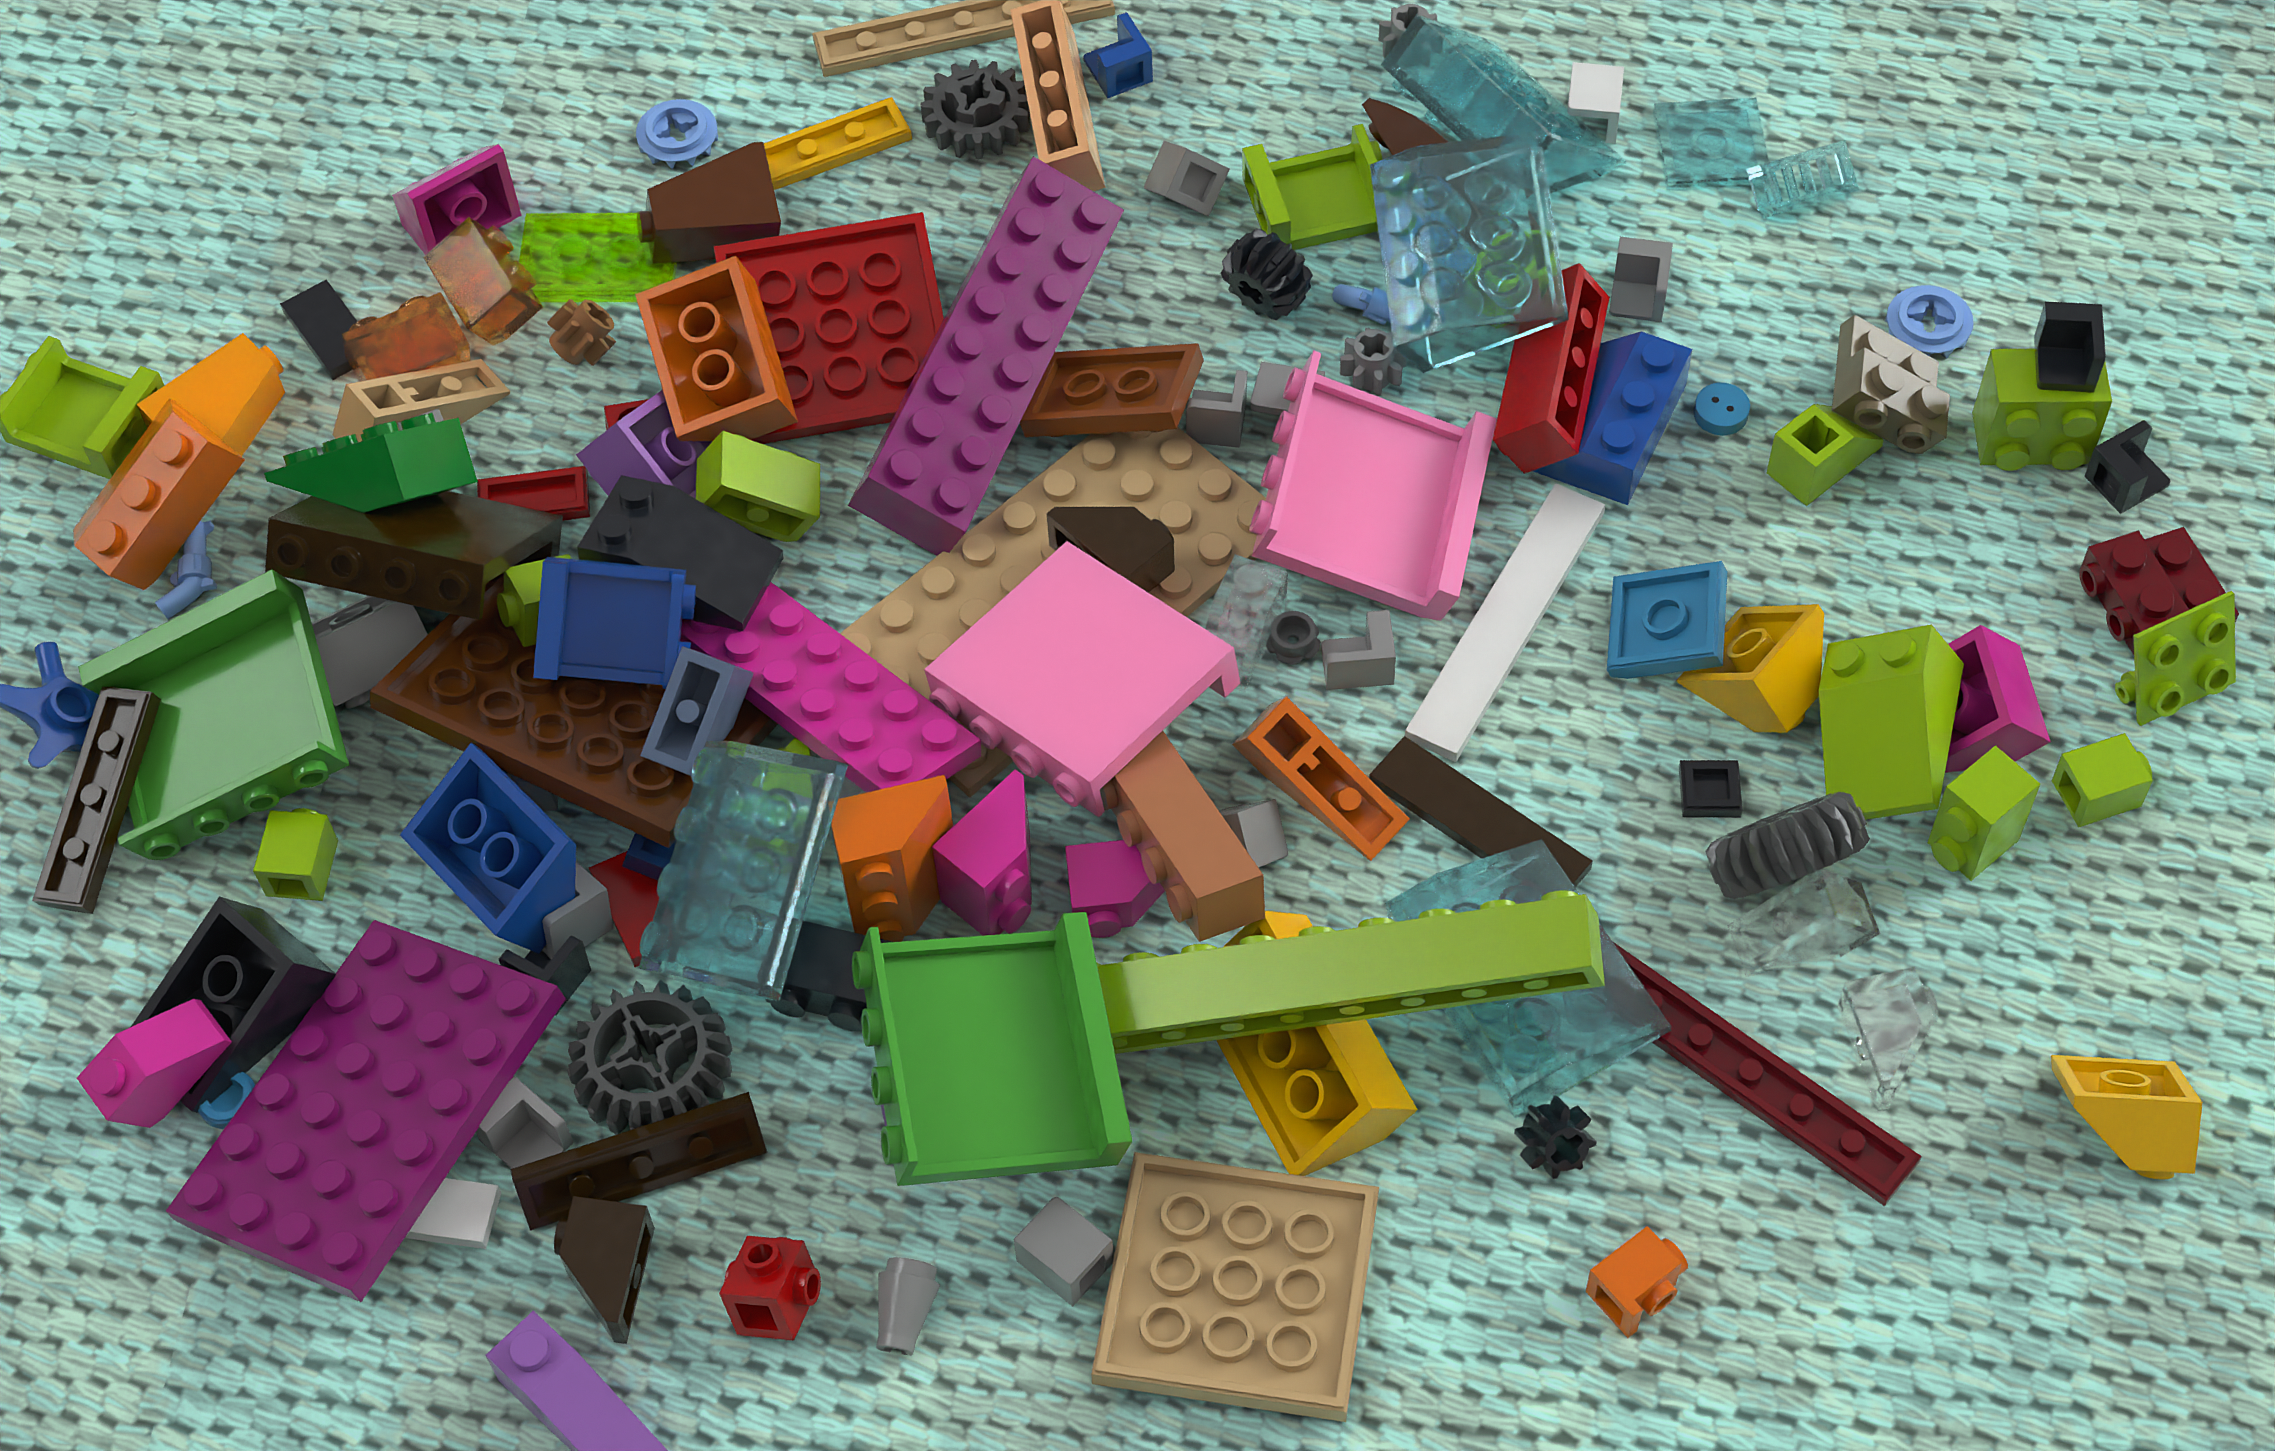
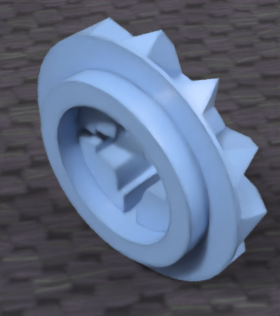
[636,99,718,169]
[1885,285,1973,359]

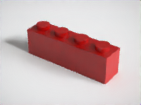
[1493,263,1610,474]

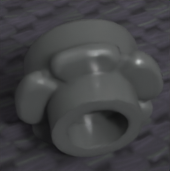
[1265,611,1321,665]

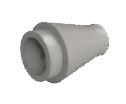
[876,1257,940,1356]

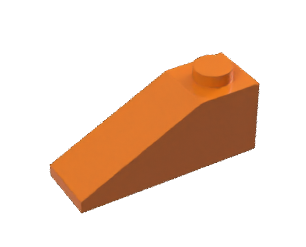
[1232,696,1410,861]

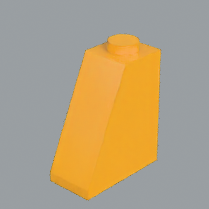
[137,333,285,456]

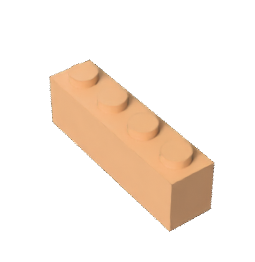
[1010,0,1106,191]

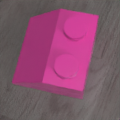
[392,144,522,264]
[1945,625,2051,773]
[932,769,1032,936]

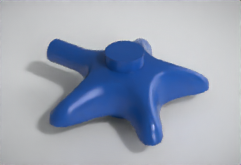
[0,642,99,769]

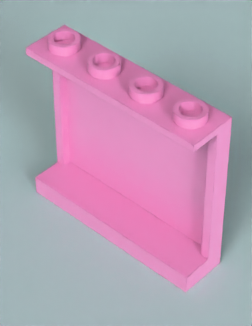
[1249,350,1497,621]
[924,541,1240,817]

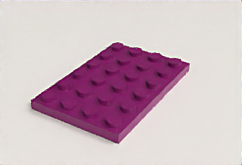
[166,920,566,1302]

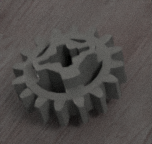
[921,60,1030,159]

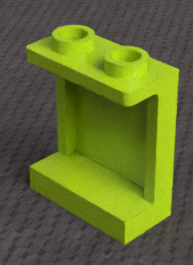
[1242,124,1398,250]
[0,336,165,479]

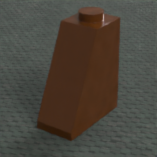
[637,142,781,264]

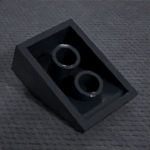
[577,475,784,631]
[131,896,336,1113]

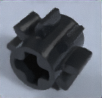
[1514,1096,1597,1179]

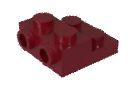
[2079,527,2239,655]

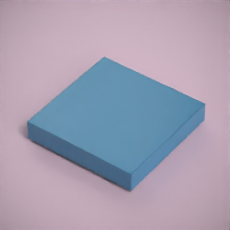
[1607,561,1728,679]

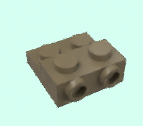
[1832,315,1950,454]

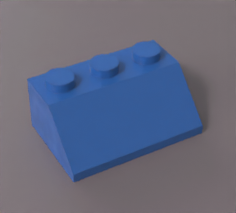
[1533,331,1693,505]
[400,743,576,954]

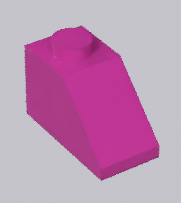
[1065,840,1165,938]
[77,999,232,1128]

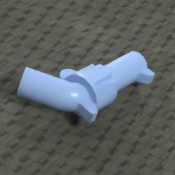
[1332,284,1433,336]
[155,521,217,620]

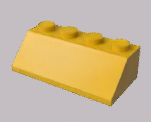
[1216,911,1418,1176]

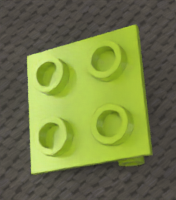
[2115,591,2236,726]

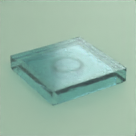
[1653,97,1772,192]

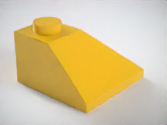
[1676,604,1824,733]
[2051,1055,2203,1179]

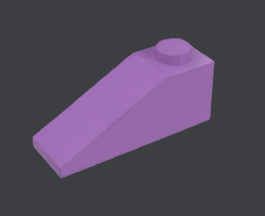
[485,1311,668,1451]

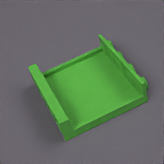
[78,569,349,860]
[852,912,1132,1186]

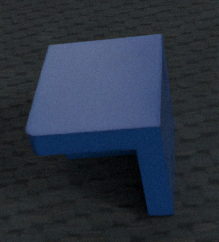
[1083,12,1153,99]

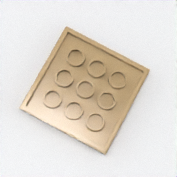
[1091,1152,1379,1422]

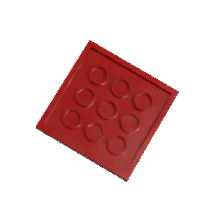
[714,212,944,444]

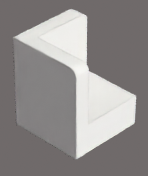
[1567,62,1624,144]

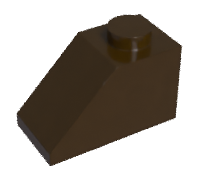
[1046,507,1175,593]
[554,1196,655,1344]

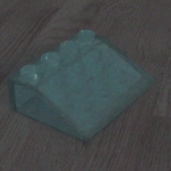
[1381,14,1627,197]
[1370,132,1569,373]
[638,741,848,1001]
[1385,839,1671,1119]

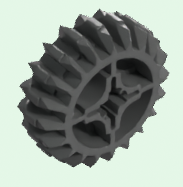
[1705,792,1870,899]
[567,979,732,1135]

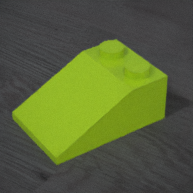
[1819,624,1964,820]

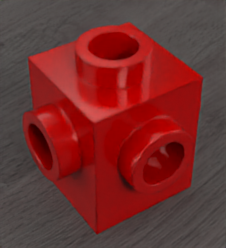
[719,1236,821,1341]

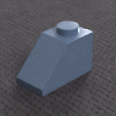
[640,646,754,777]

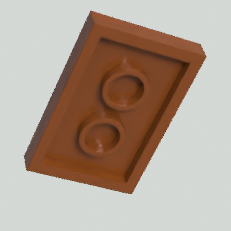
[1020,343,1204,437]

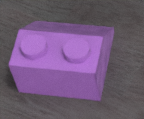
[576,389,713,499]

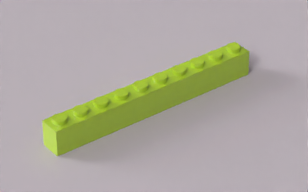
[1096,890,1605,1054]

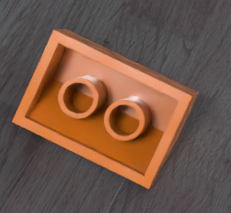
[635,256,798,441]
[73,398,245,590]
[826,775,953,942]

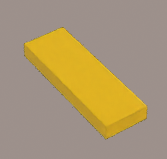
[764,97,912,190]

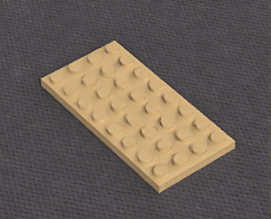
[840,427,1266,797]

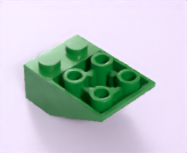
[264,413,478,513]

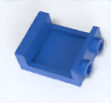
[533,557,696,689]

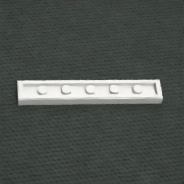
[1405,483,1605,762]

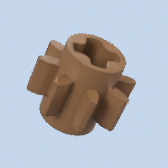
[547,299,616,366]

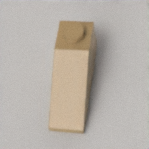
[332,359,510,442]

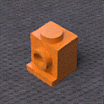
[1586,1226,1688,1338]

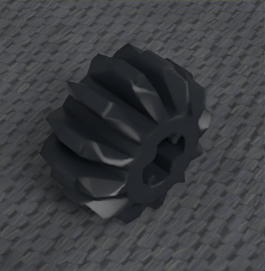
[1220,228,1313,320]

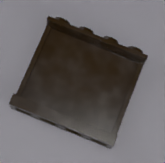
[265,491,563,620]

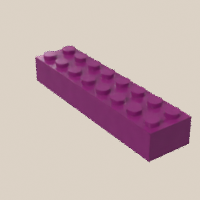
[848,156,1124,556]

